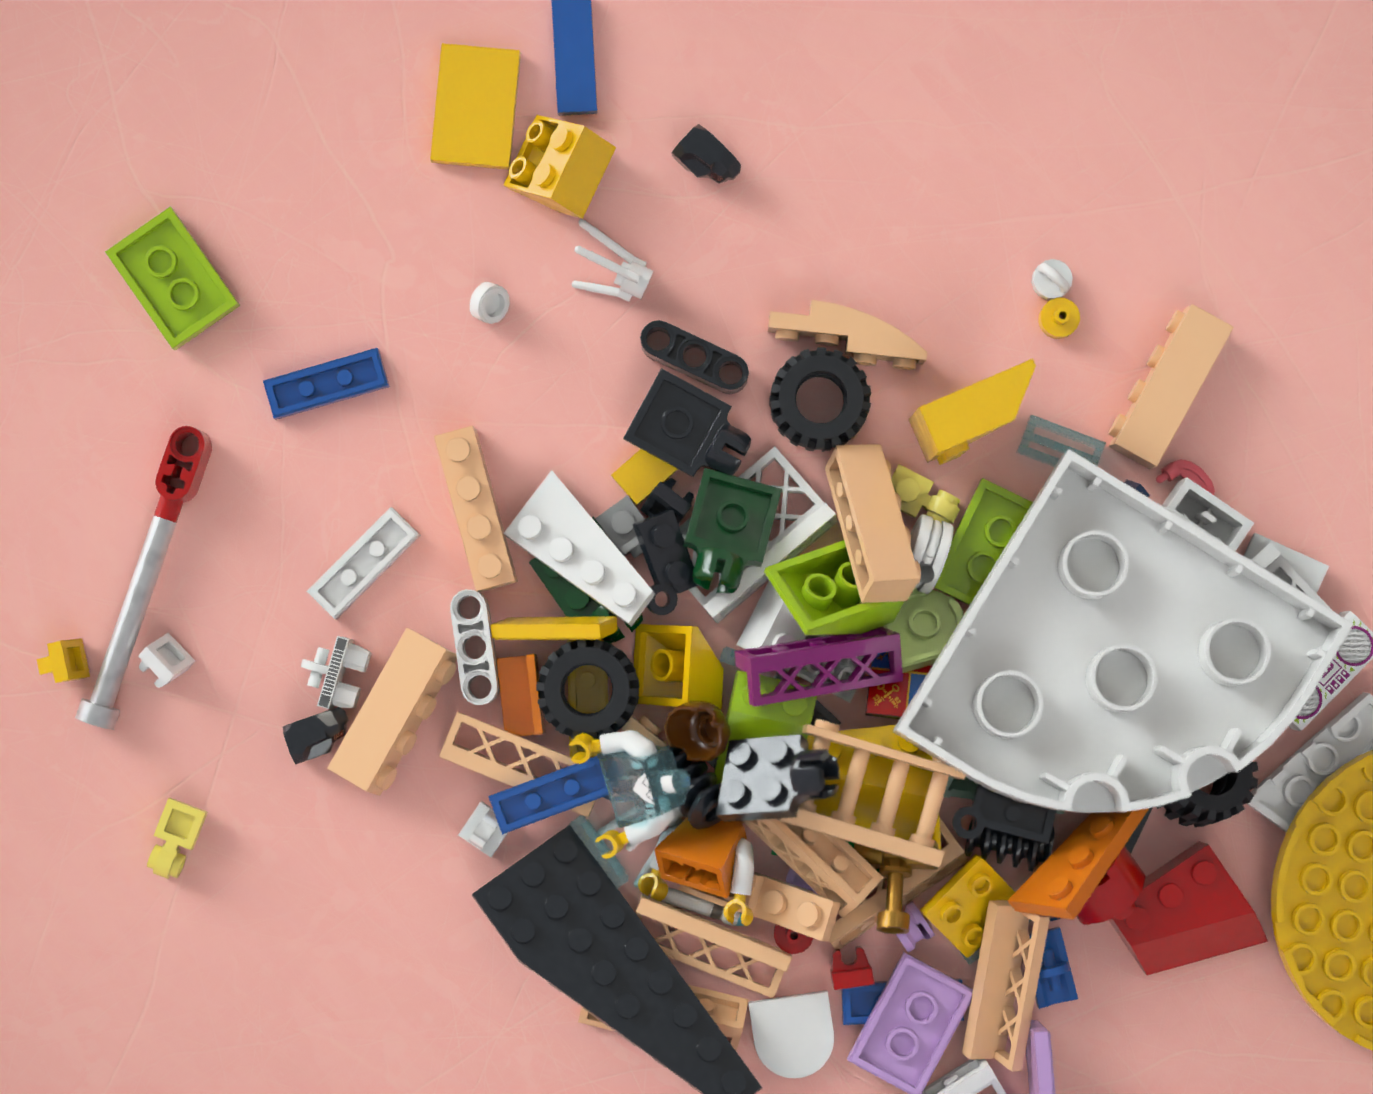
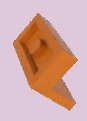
[496,654,546,736]

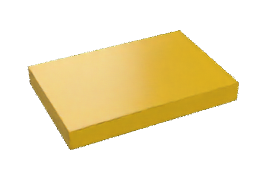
[430,43,521,170]

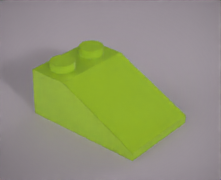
[764,540,904,635]
[714,670,817,784]

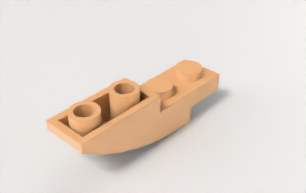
[768,300,927,370]
[679,871,841,942]

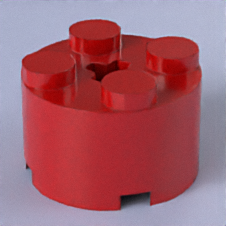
[1076,846,1146,925]

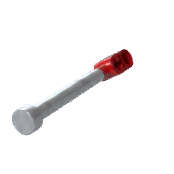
[75,426,212,730]

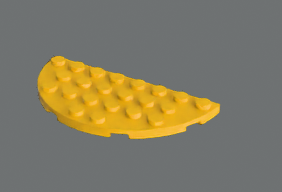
[1271,750,1373,1051]

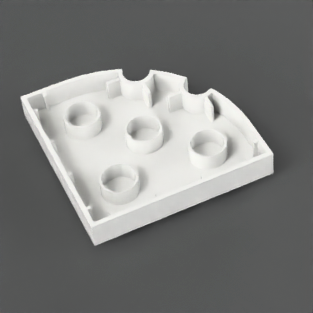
[892,449,1353,813]

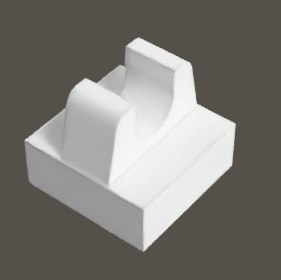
[138,633,195,688]
[458,801,508,857]

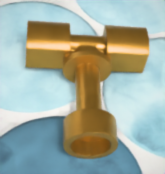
[854,840,939,934]

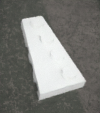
[504,470,656,627]

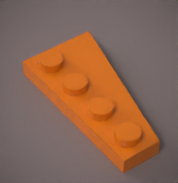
[1007,808,1149,920]

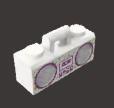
[1289,611,1373,731]

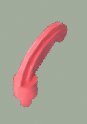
[1156,459,1215,495]

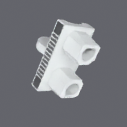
[300,636,372,709]

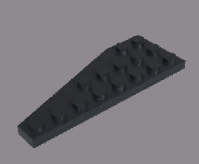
[472,824,762,1094]

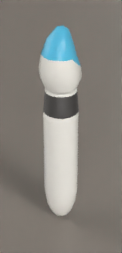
[662,887,744,926]

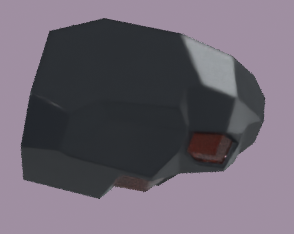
[672,124,741,183]
[282,707,349,764]

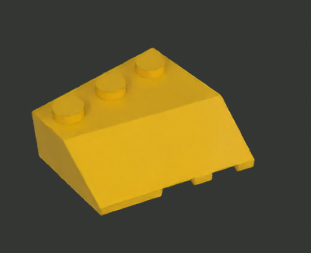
[908,358,1036,465]
[807,725,942,850]

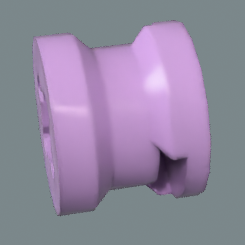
[896,901,935,953]

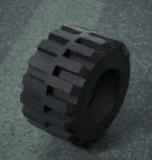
[769,347,871,452]
[536,640,640,740]
[1156,762,1258,827]

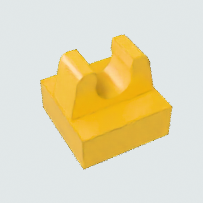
[36,638,90,683]

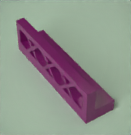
[735,627,903,707]

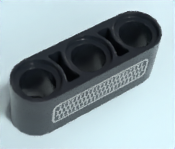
[640,320,749,394]

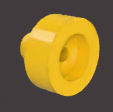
[1038,298,1080,339]

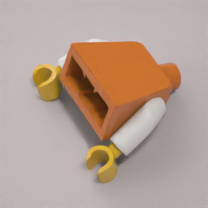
[638,818,754,926]

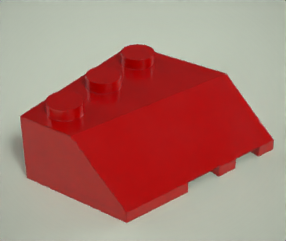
[1109,841,1269,975]

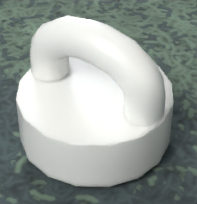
[1031,259,1073,300]
[470,282,510,324]

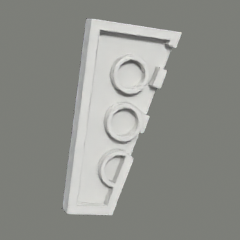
[1247,692,1373,832]

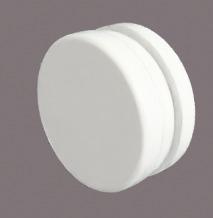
[910,514,954,594]

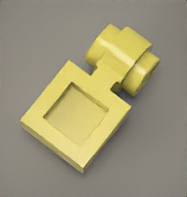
[891,464,961,524]
[147,798,208,879]

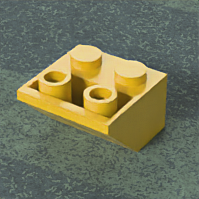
[503,115,616,219]

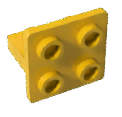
[920,854,1015,958]

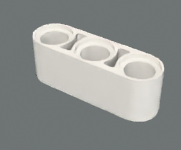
[450,589,500,705]

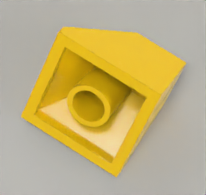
[634,624,724,709]

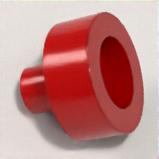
[774,924,813,954]

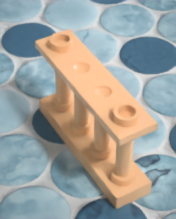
[777,719,966,867]

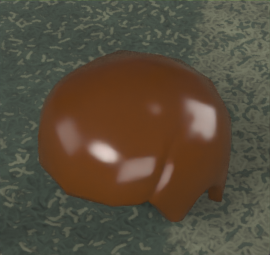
[664,701,731,762]

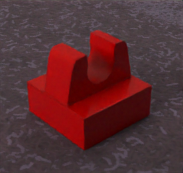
[830,946,874,990]

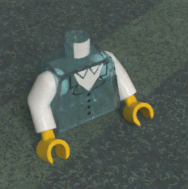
[568,730,690,859]

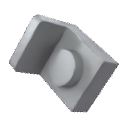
[595,495,645,559]

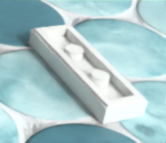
[307,507,420,620]

